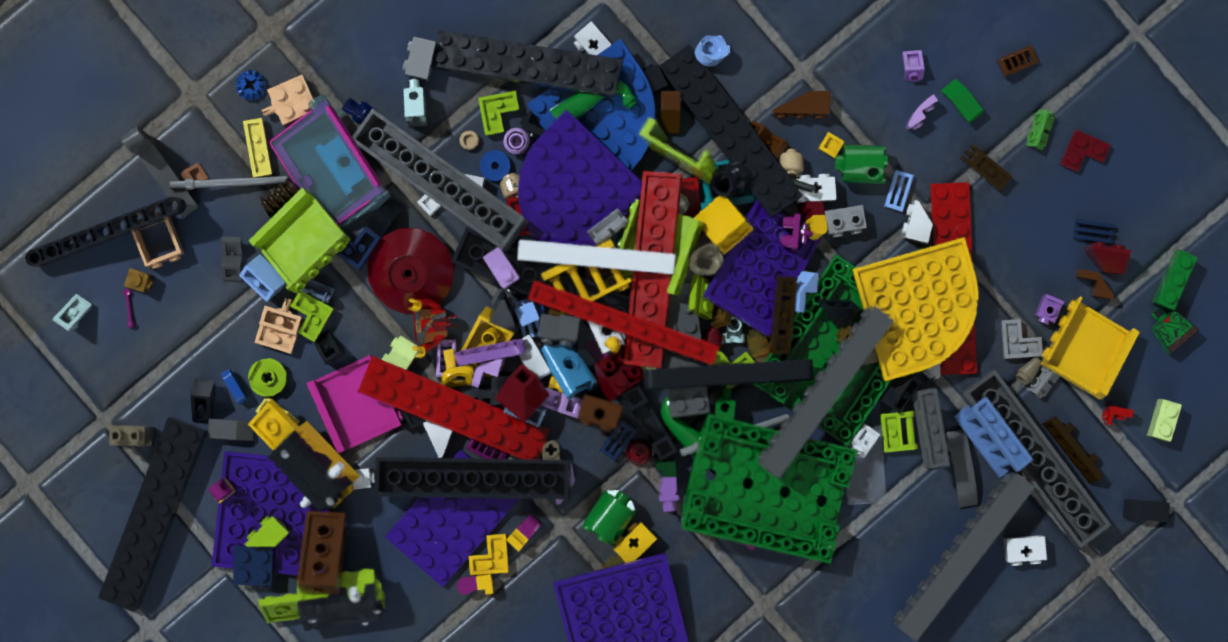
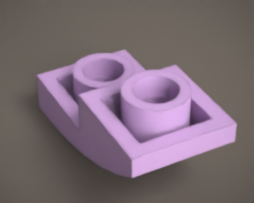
[906,94,938,130]

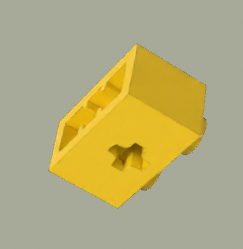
[613,522,657,562]

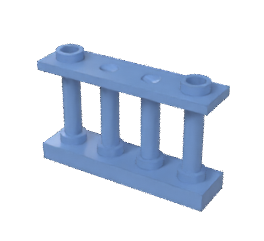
[953,397,1033,478]

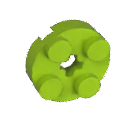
[248,358,287,397]

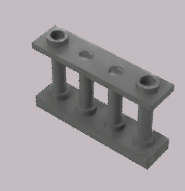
[912,388,950,469]

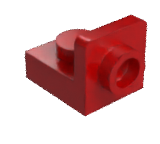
[1102,405,1134,425]

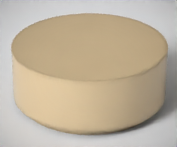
[460,131,479,150]

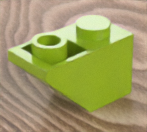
[245,515,291,547]

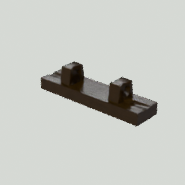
[769,276,798,354]
[1042,415,1103,484]

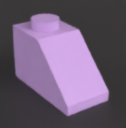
[483,247,520,289]

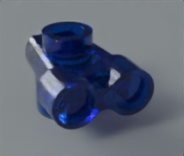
[341,97,373,124]

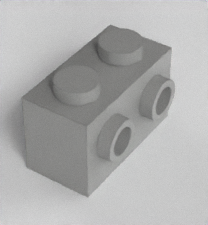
[403,36,437,82]
[825,205,867,238]

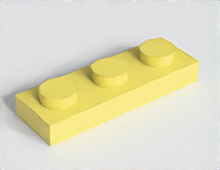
[243,118,273,178]

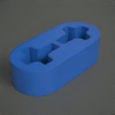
[221,369,248,405]

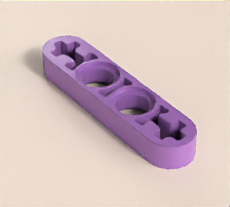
[454,339,527,365]

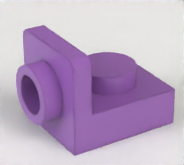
[902,50,925,82]

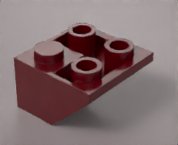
[1084,242,1131,275]
[594,345,644,402]
[495,364,549,423]

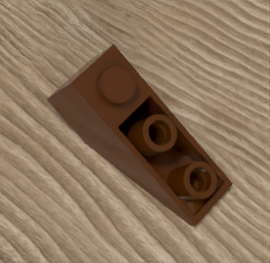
[771,91,830,119]

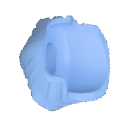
[695,35,730,67]

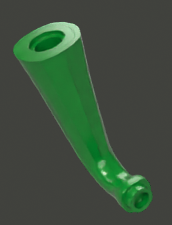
[549,80,637,120]
[661,396,700,457]

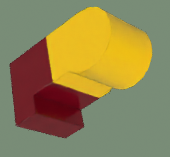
[798,201,828,240]

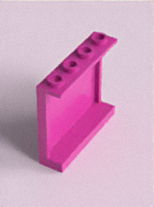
[306,355,404,453]

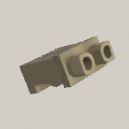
[109,425,154,446]

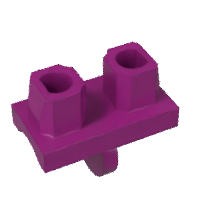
[781,214,813,252]

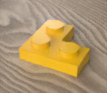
[469,534,509,575]

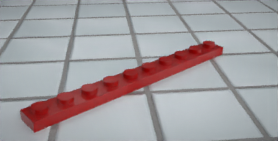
[528,281,719,365]

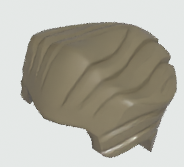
[688,244,723,275]

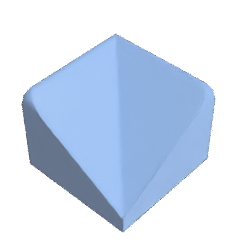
[514,302,540,327]

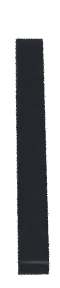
[25,197,186,267]
[643,359,814,390]

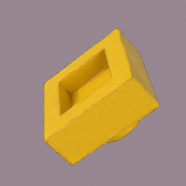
[818,132,845,159]

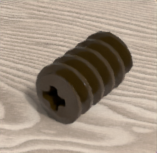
[260,179,299,218]

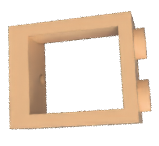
[132,212,185,269]

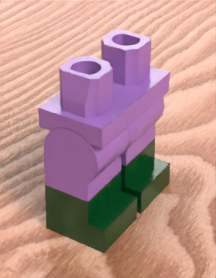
[655,459,679,512]

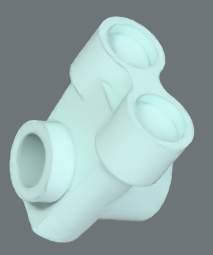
[722,315,745,343]

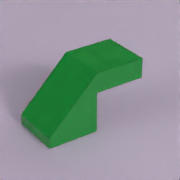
[941,78,984,124]

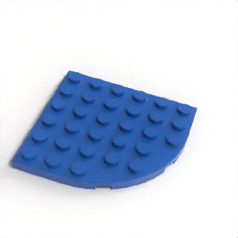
[527,39,656,171]

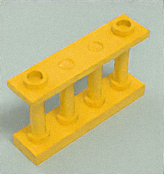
[541,240,632,316]

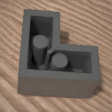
[538,314,580,347]

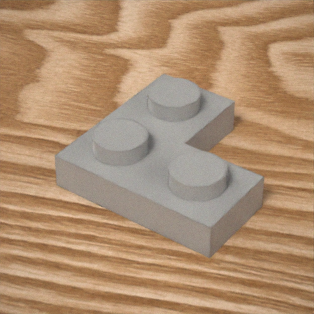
[1001,319,1043,359]

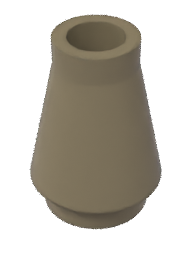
[1015,357,1042,385]

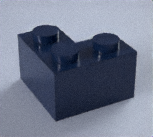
[336,227,382,271]

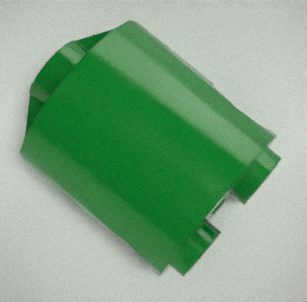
[835,144,888,184]
[582,490,636,546]

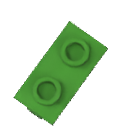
[1026,110,1055,150]

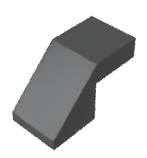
[221,236,243,281]
[207,419,253,441]

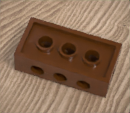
[578,394,622,432]
[297,511,348,594]

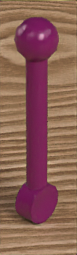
[123,289,135,328]

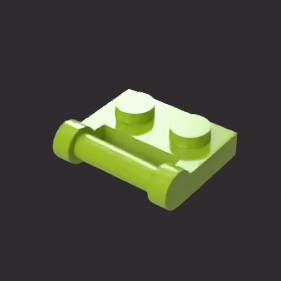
[880,411,918,453]

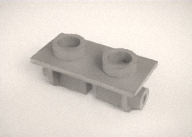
[587,208,628,245]
[1027,366,1060,399]

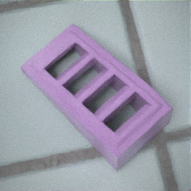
[436,339,457,380]

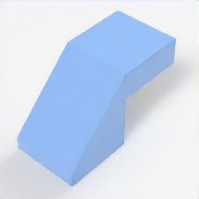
[786,271,818,312]

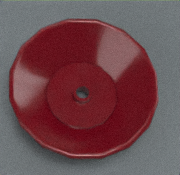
[367,228,454,314]

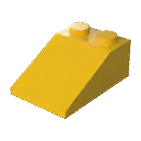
[461,306,519,378]

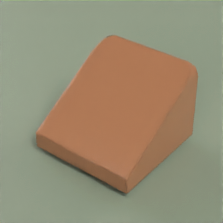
[180,163,209,191]

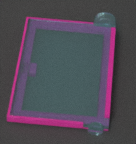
[269,94,386,225]

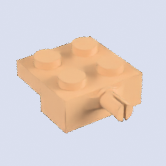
[262,75,317,126]
[254,298,303,354]

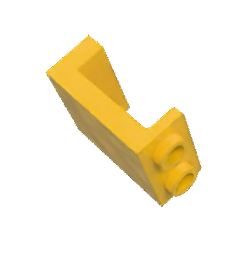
[693,195,754,255]

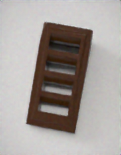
[996,45,1039,78]

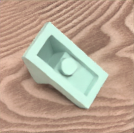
[53,294,92,331]

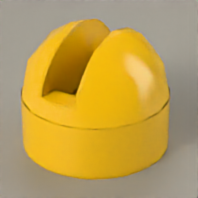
[604,336,621,353]

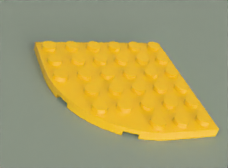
[852,237,978,381]

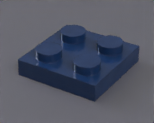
[233,545,274,586]

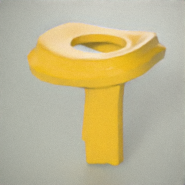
[442,349,475,388]

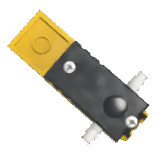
[248,399,360,512]

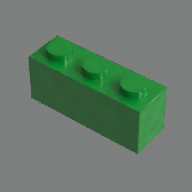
[1151,250,1198,311]

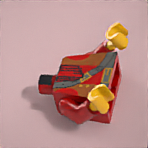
[408,298,458,358]

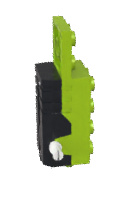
[259,569,385,631]

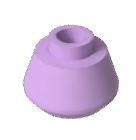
[503,128,530,154]

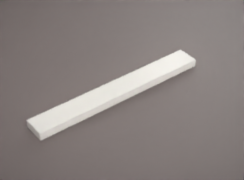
[518,240,675,274]

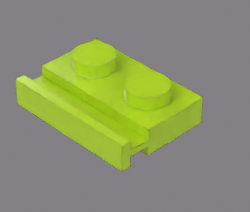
[688,274,713,320]

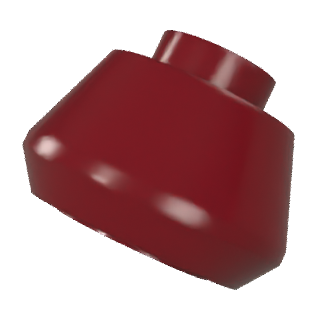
[701,327,724,349]
[626,439,652,465]

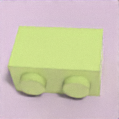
[1147,399,1182,442]

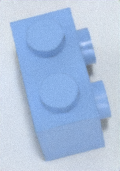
[239,254,286,302]

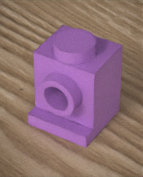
[1034,294,1064,325]

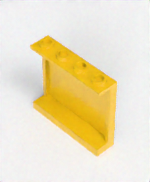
[1041,296,1140,400]

